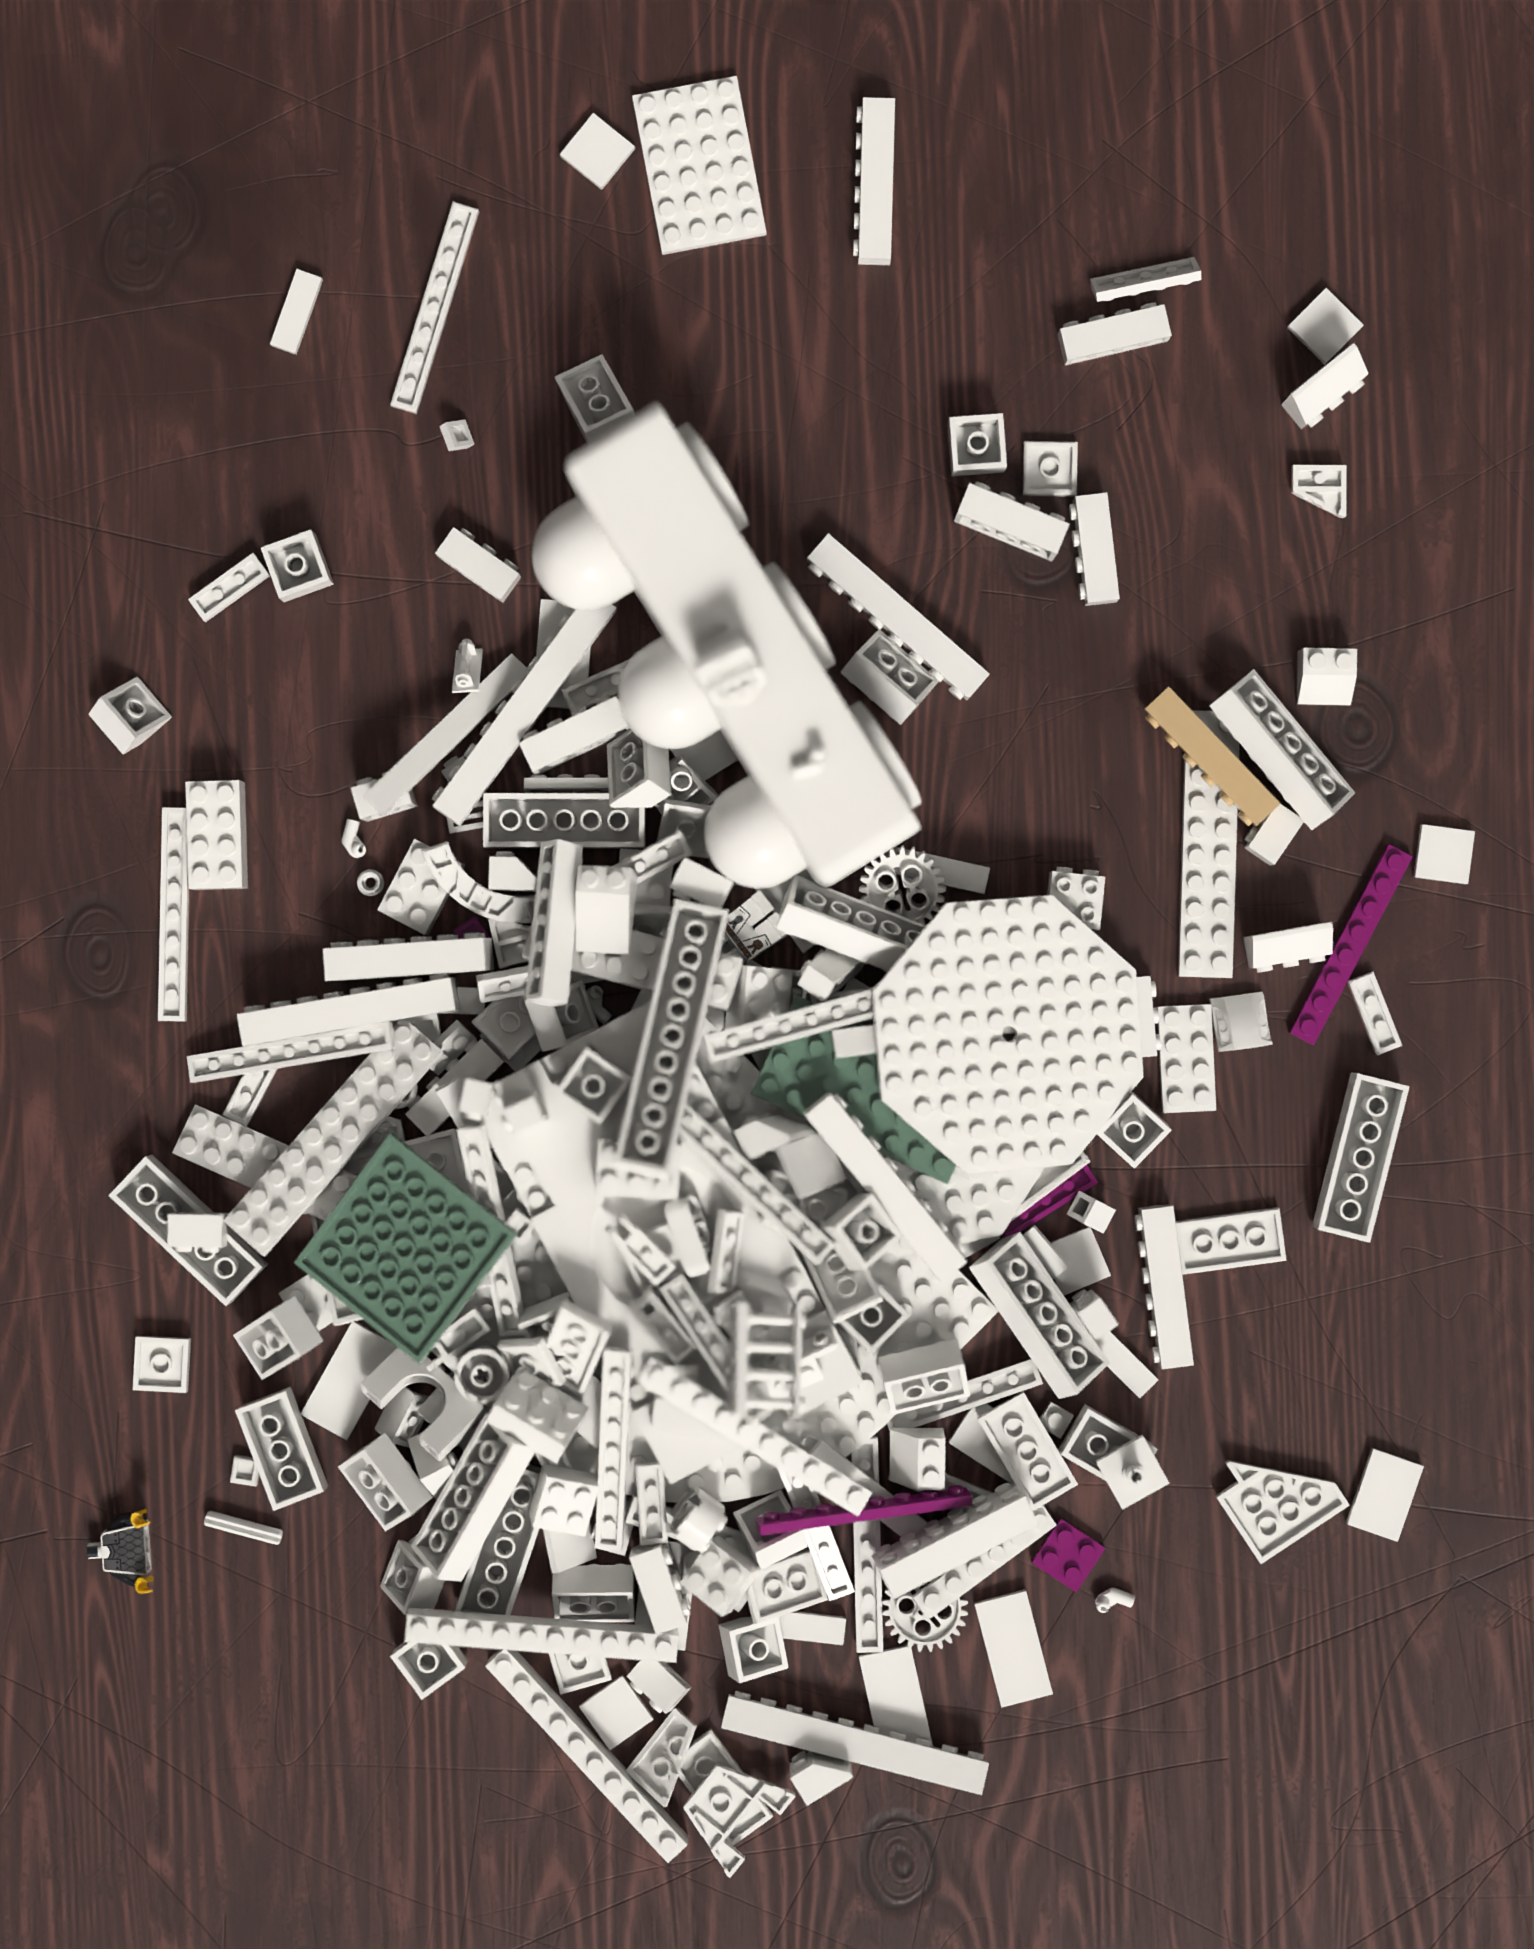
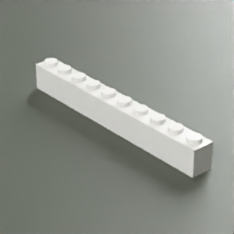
[432,604,617,826]
[405,1607,679,1663]
[485,1649,688,1863]
[721,1691,989,1795]

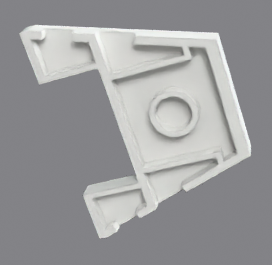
[683,1763,796,1878]

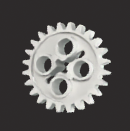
[859,845,946,925]
[882,1576,968,1652]

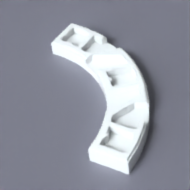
[421,842,536,923]

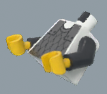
[87,1509,154,1594]

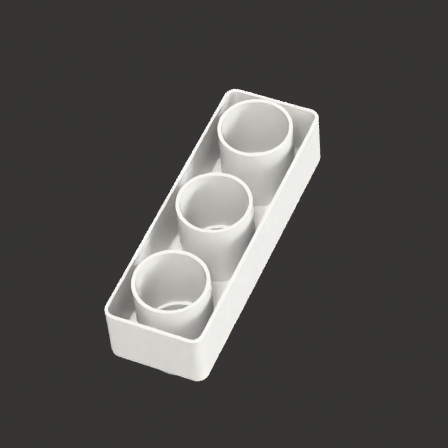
[532,402,922,888]

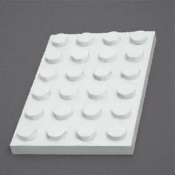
[632,76,766,255]

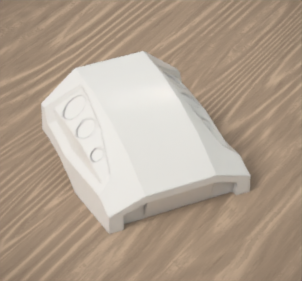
[655,755,719,814]
[1209,991,1273,1052]

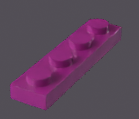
[1003,1165,1098,1236]

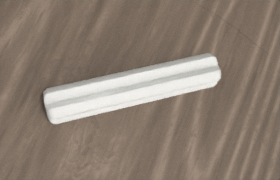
[204,1511,283,1545]

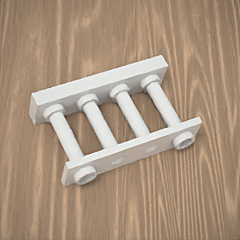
[729,1302,806,1418]

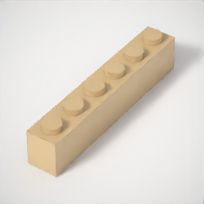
[1145,687,1281,827]

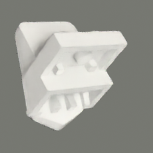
[692,628,767,705]

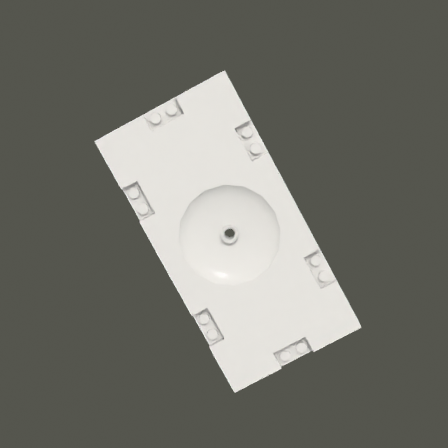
[479,1001,864,1485]

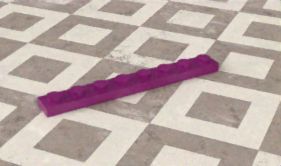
[1289,844,1413,1045]
[756,1485,973,1536]

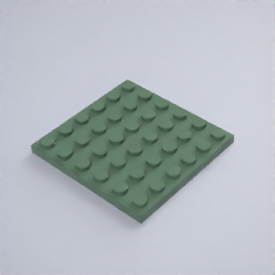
[294,1133,518,1364]

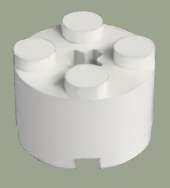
[455,1345,512,1404]
[666,1487,728,1553]

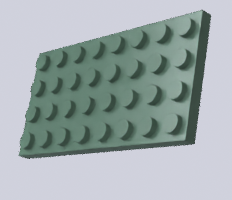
[751,995,956,1184]

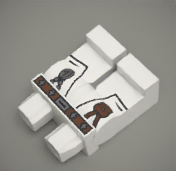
[722,890,788,965]

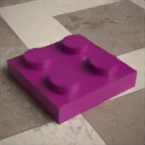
[1031,1517,1106,1592]

